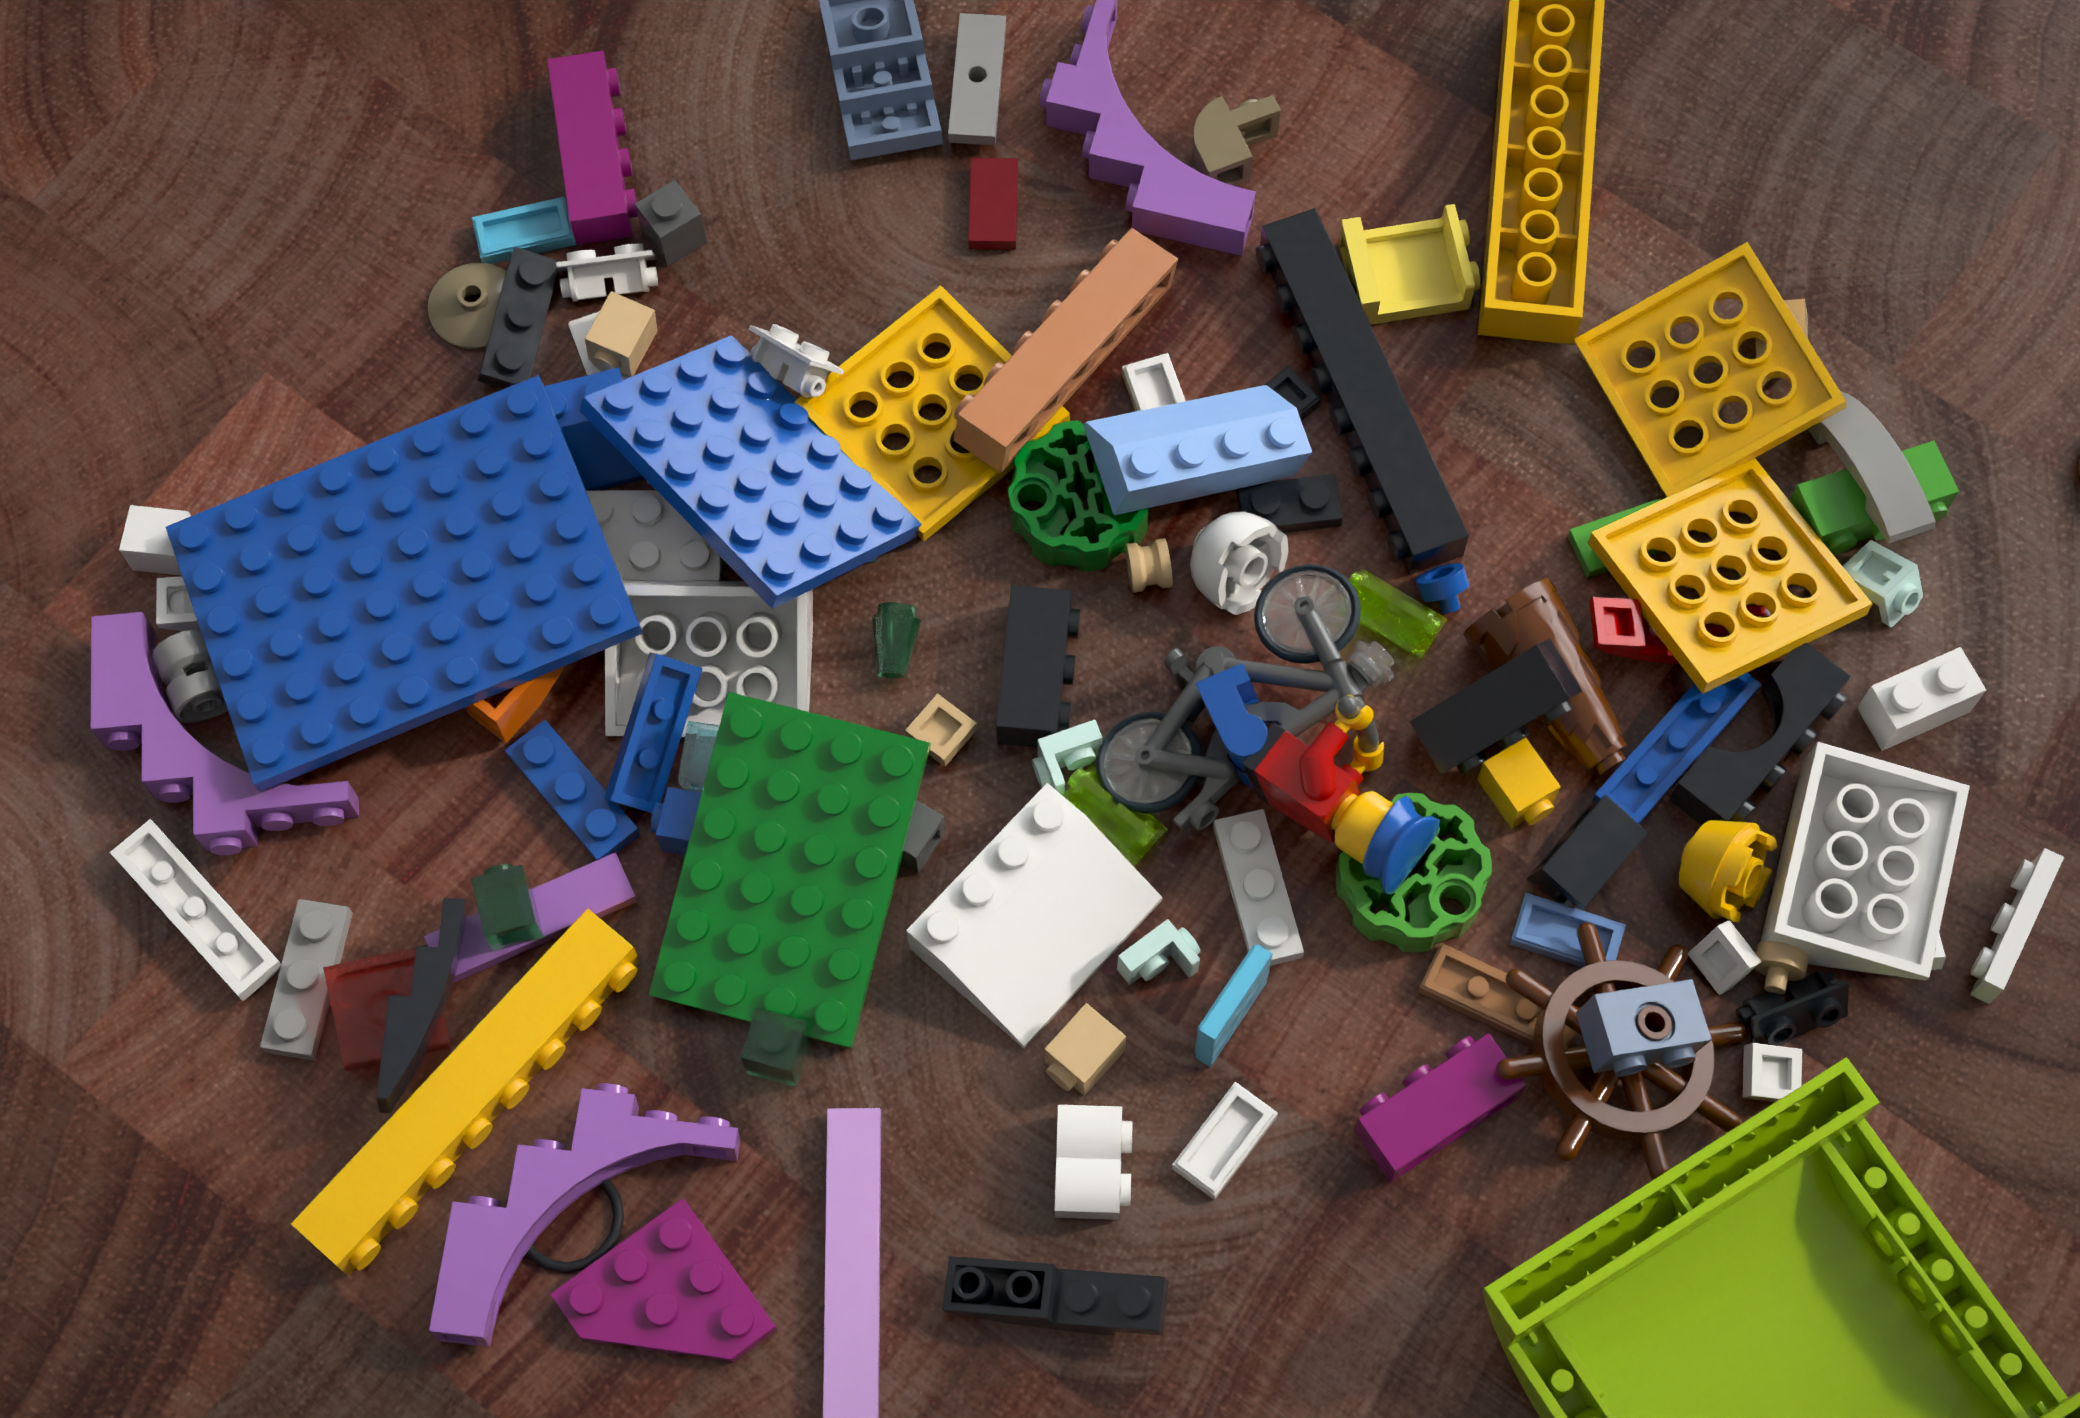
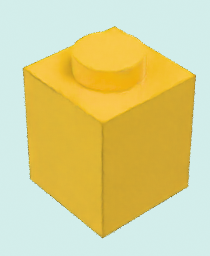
[1477,737,1561,829]

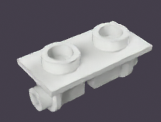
[556,244,658,302]
[748,324,844,398]

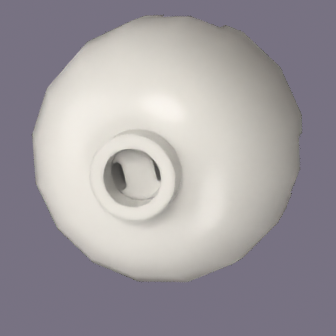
[1190,512,1289,615]

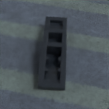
[377,898,466,1113]

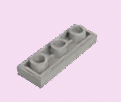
[948,13,1006,145]

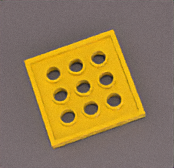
[1574,242,1847,498]
[794,285,1070,541]
[1588,458,1872,694]

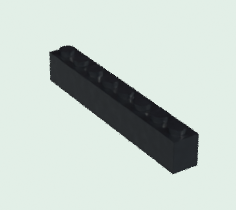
[1255,208,1469,575]

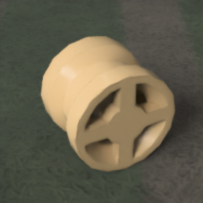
[1125,538,1173,593]

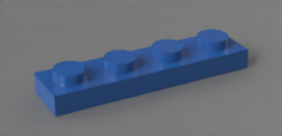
[1592,673,1762,825]

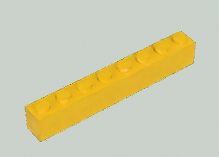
[291,908,640,1276]

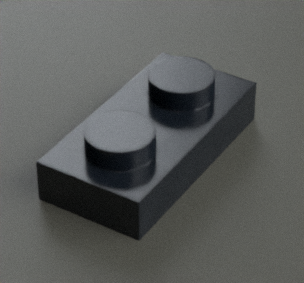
[1237,474,1343,533]

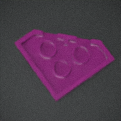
[550,1198,777,1363]

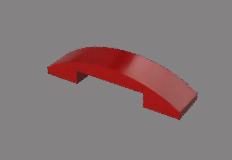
[1589,597,1781,664]

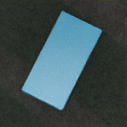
[472,196,576,264]

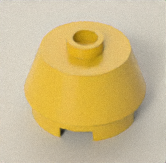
[1679,820,1777,922]

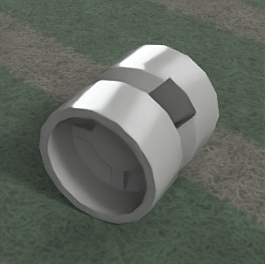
[152,629,228,723]

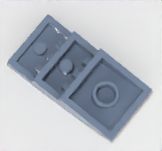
[819,0,943,161]

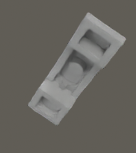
[1808,391,1936,543]

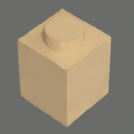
[585,291,658,377]
[1044,1003,1126,1096]

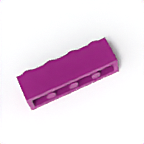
[547,51,638,245]

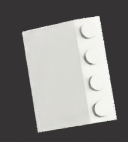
[605,580,813,737]
[1760,742,1970,980]
[906,783,1162,1049]

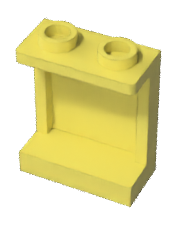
[1337,204,1480,325]

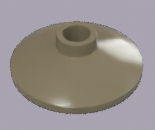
[428,263,506,350]

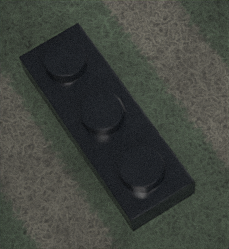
[477,247,560,389]

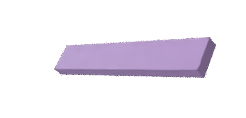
[823,1108,881,1418]

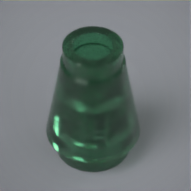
[872,602,921,679]

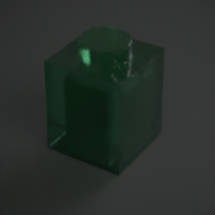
[471,864,544,951]
[741,1008,811,1087]

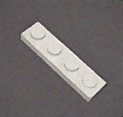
[110,819,281,1001]

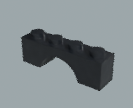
[1669,642,1851,825]

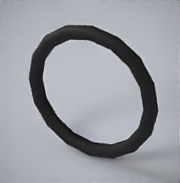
[526,1179,624,1273]

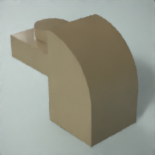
[1192,95,1281,186]

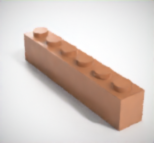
[954,228,1178,473]

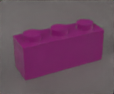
[1354,1033,1526,1183]

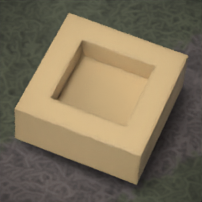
[905,693,977,767]

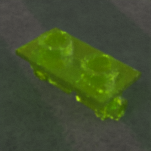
[1336,568,1448,659]
[1062,765,1168,866]

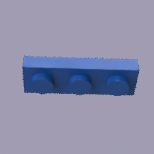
[604,652,702,813]
[505,720,640,861]

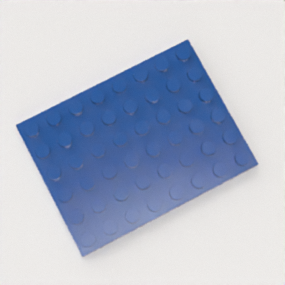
[165,375,643,792]

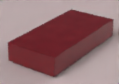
[968,158,1018,250]

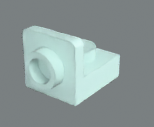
[1843,540,1923,627]
[1032,720,1102,797]
[1117,919,1201,985]

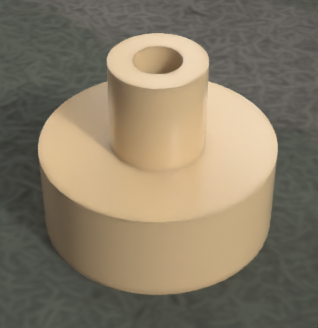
[1754,941,1809,994]

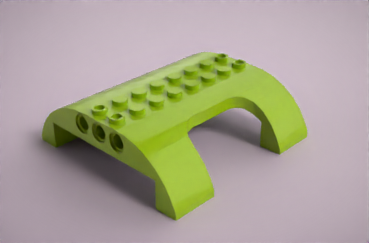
[1483,1057,2080,1418]

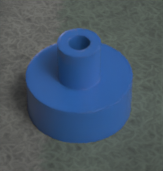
[1415,563,1469,614]

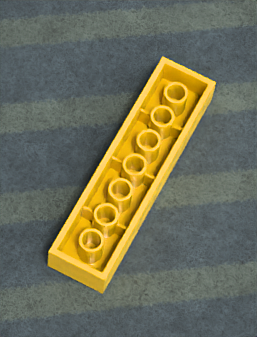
[1477,0,1605,345]

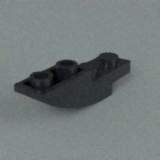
[942,1256,1169,1336]

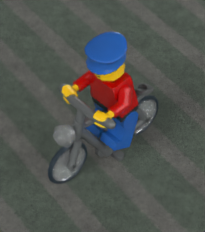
[1096,564,1440,895]

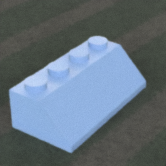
[1084,385,1312,515]

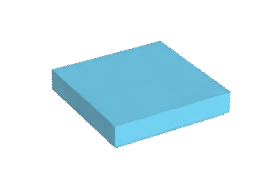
[1194,944,1273,1067]

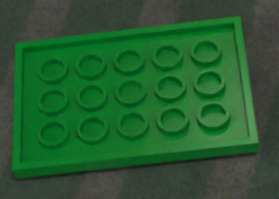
[649,692,931,1048]

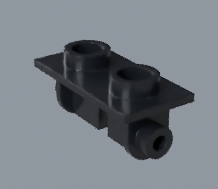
[1736,971,1849,1046]

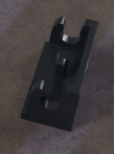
[1527,794,1648,910]

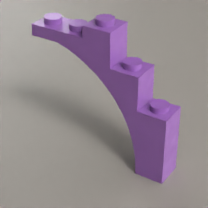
[1039,0,1256,256]
[91,612,359,855]
[429,1083,740,1347]

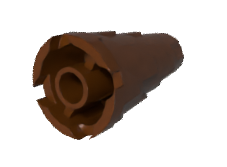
[1463,578,1628,775]

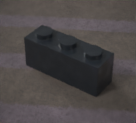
[996,585,1080,747]
[1410,638,1582,775]

